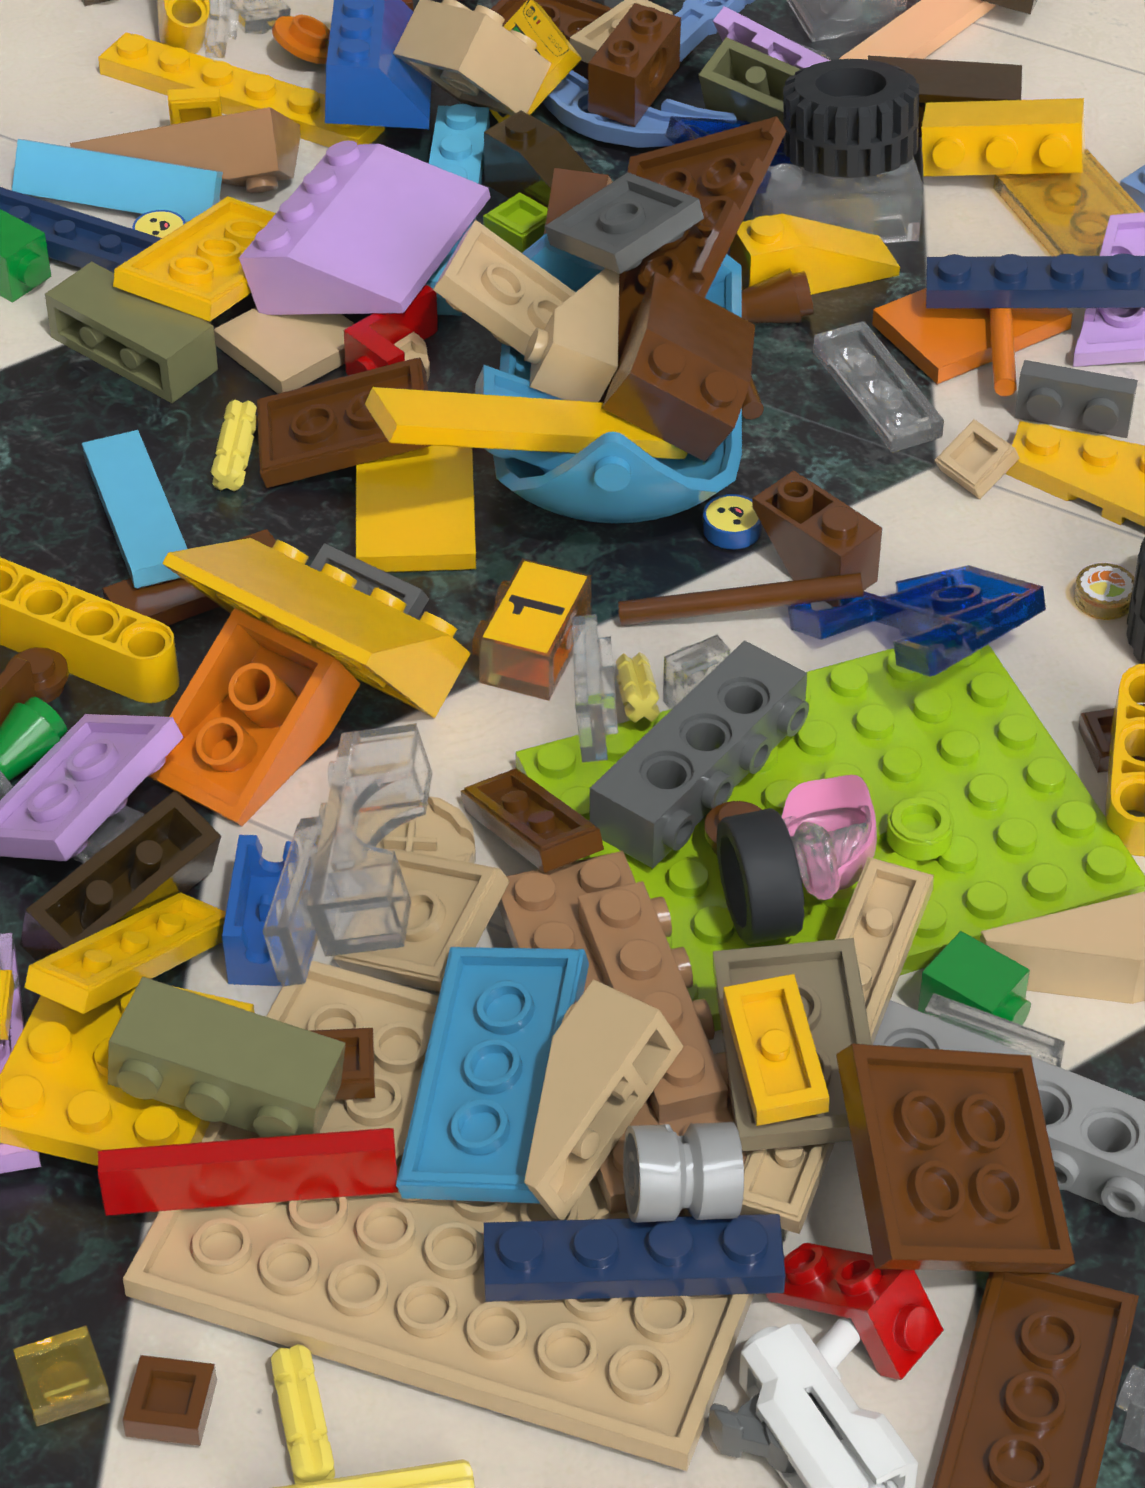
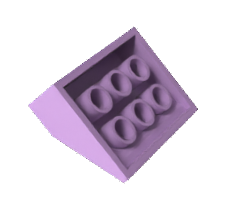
[239,141,491,315]

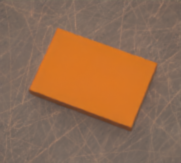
[872,288,1073,384]

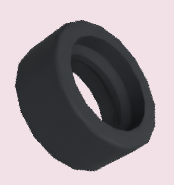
[716,808,804,945]

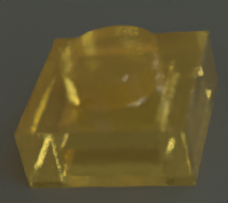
[13,1326,110,1426]

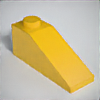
[730,213,900,295]

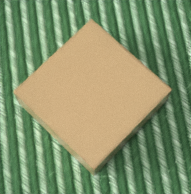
[935,419,1019,499]

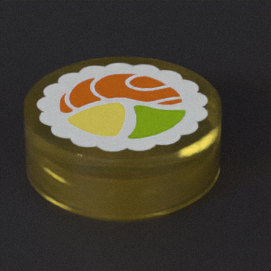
[1074,563,1134,620]

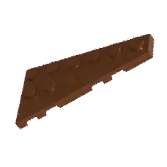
[599,116,786,403]

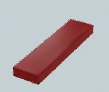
[98,1128,398,1216]

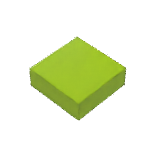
[483,192,548,253]

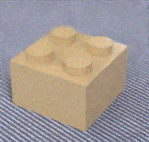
[393,0,552,115]

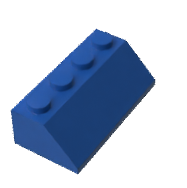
[325,0,432,129]

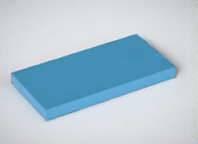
[396,947,589,1204]

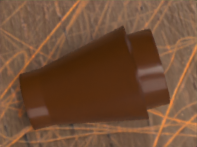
[742,268,814,323]

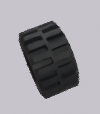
[783,59,919,178]

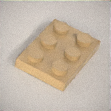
[433,220,576,356]

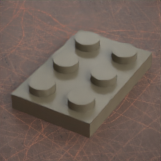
[713,938,872,1152]

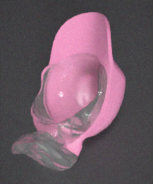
[782,775,877,900]

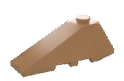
[70,107,301,193]

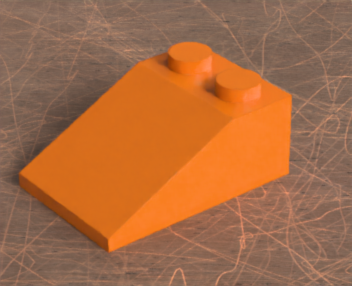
[147,608,361,826]

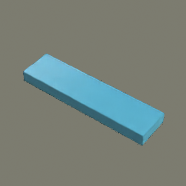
[12,139,223,221]
[82,430,187,588]

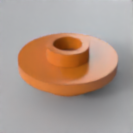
[272,15,330,64]

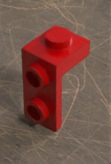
[343,285,438,375]
[765,1243,944,1380]

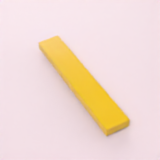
[365,387,688,459]

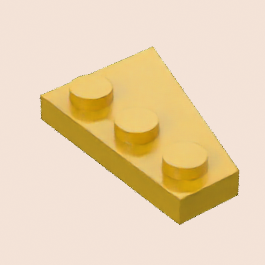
[1006,421,1145,527]

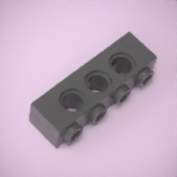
[590,640,809,868]

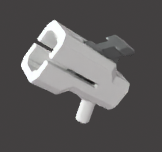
[709,1317,918,1488]

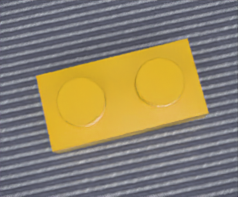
[723,974,830,1126]

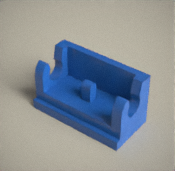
[222,835,310,986]

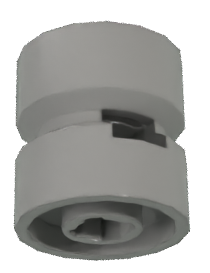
[623,1122,744,1222]

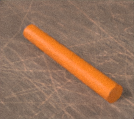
[989,308,1017,396]

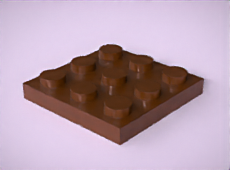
[836,1044,1075,1273]

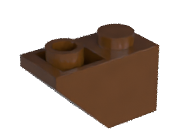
[752,470,883,610]

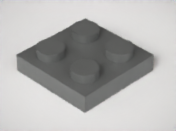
[545,173,704,274]

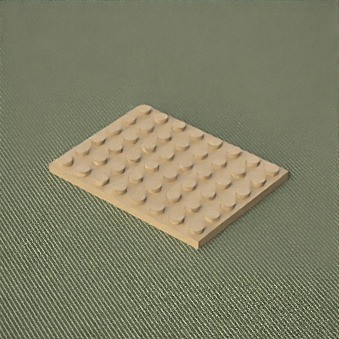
[123,957,754,1471]

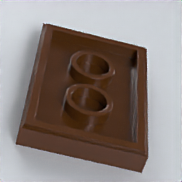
[257,357,433,488]

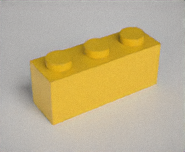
[921,98,1085,176]

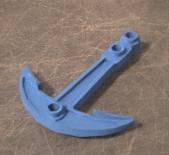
[542,0,755,148]

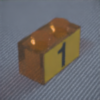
[472,559,591,701]

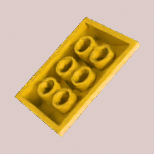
[162,538,470,718]

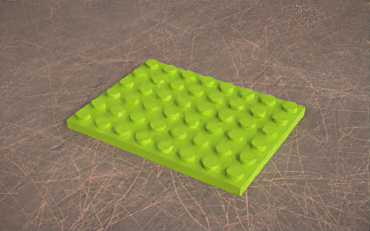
[515,626,1145,1031]

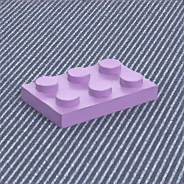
[0,714,184,861]

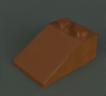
[602,272,755,462]

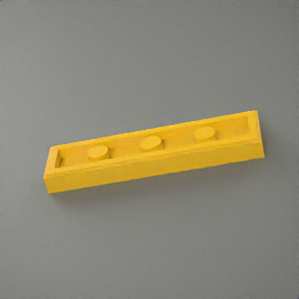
[25,892,226,1014]

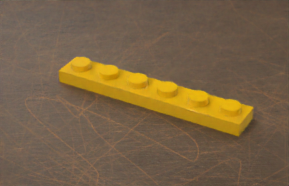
[98,32,385,147]

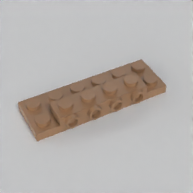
[498,851,747,1214]

